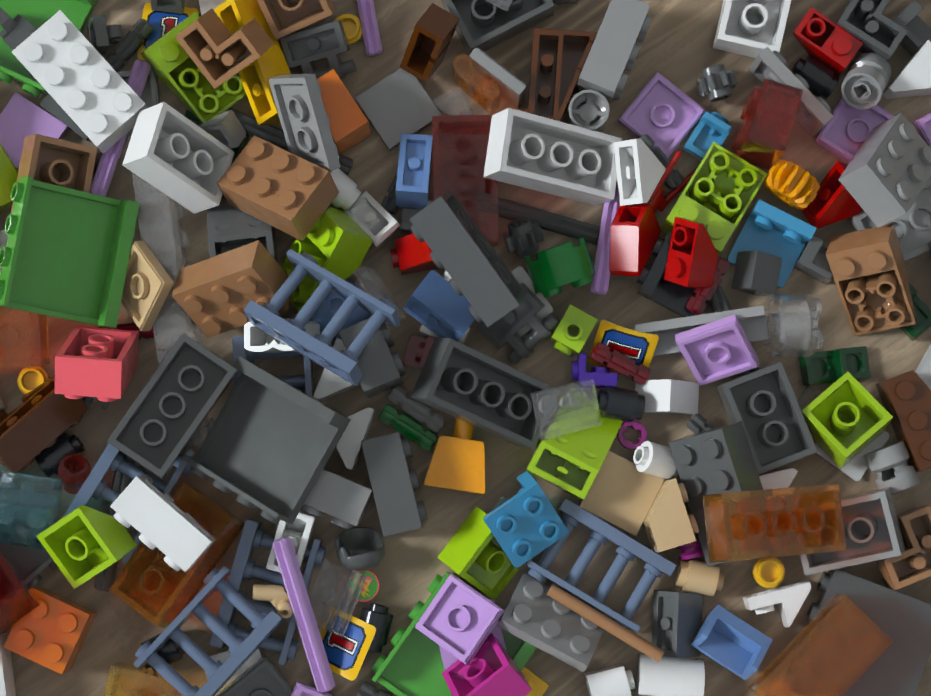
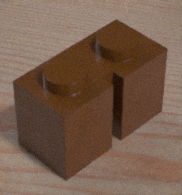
[400,3,460,83]

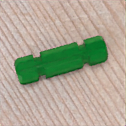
[379,404,438,451]

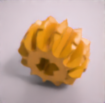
[763,160,820,210]

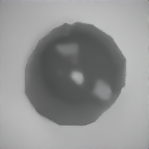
[335,527,385,571]

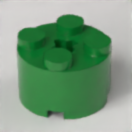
[523,237,595,298]

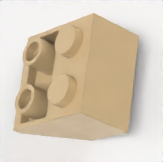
[643,478,699,553]

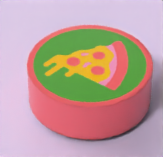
[347,570,380,602]

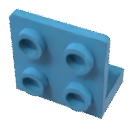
[727,199,817,288]
[483,471,569,568]

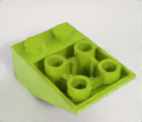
[140,12,246,124]
[661,141,768,256]
[281,206,373,312]
[525,386,623,500]

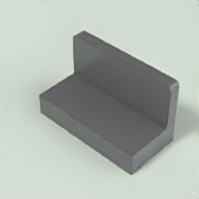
[652,590,703,658]

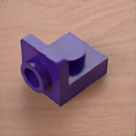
[571,353,618,389]

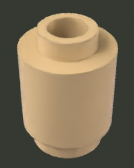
[676,559,725,597]

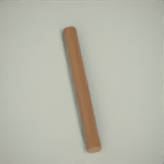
[546,584,665,662]

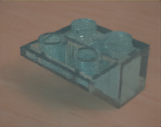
[0,471,62,549]

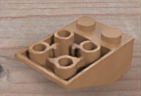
[826,223,917,336]

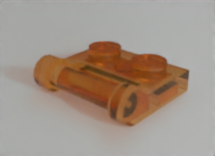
[453,54,501,115]

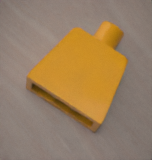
[424,419,485,494]

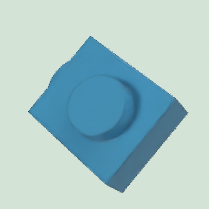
[683,112,733,161]

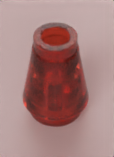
[58,454,91,494]

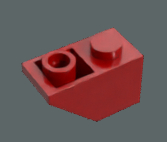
[792,7,863,77]
[609,203,662,276]
[664,217,718,287]

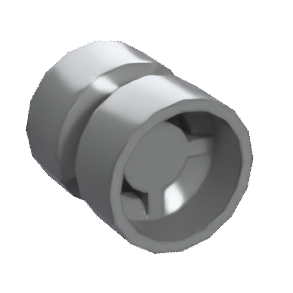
[841,52,891,110]
[566,89,610,132]
[864,440,921,494]

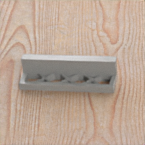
[635,305,770,357]

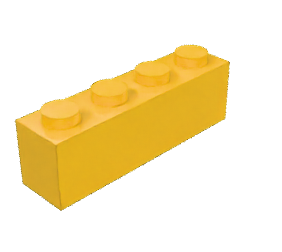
[214,0,291,126]

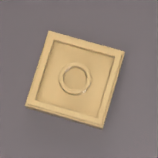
[121,241,174,331]
[579,451,665,536]

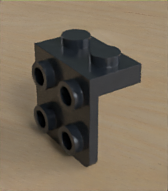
[637,232,696,317]

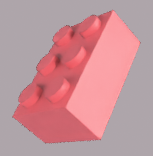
[54,326,139,402]

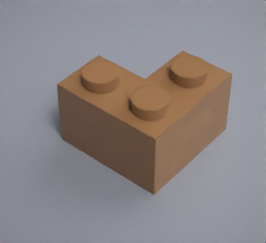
[175,8,274,89]
[876,505,931,590]

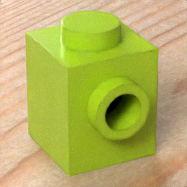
[550,304,598,357]

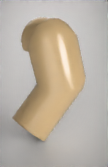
[253,584,293,619]

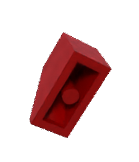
[801,161,863,229]
[390,233,438,275]

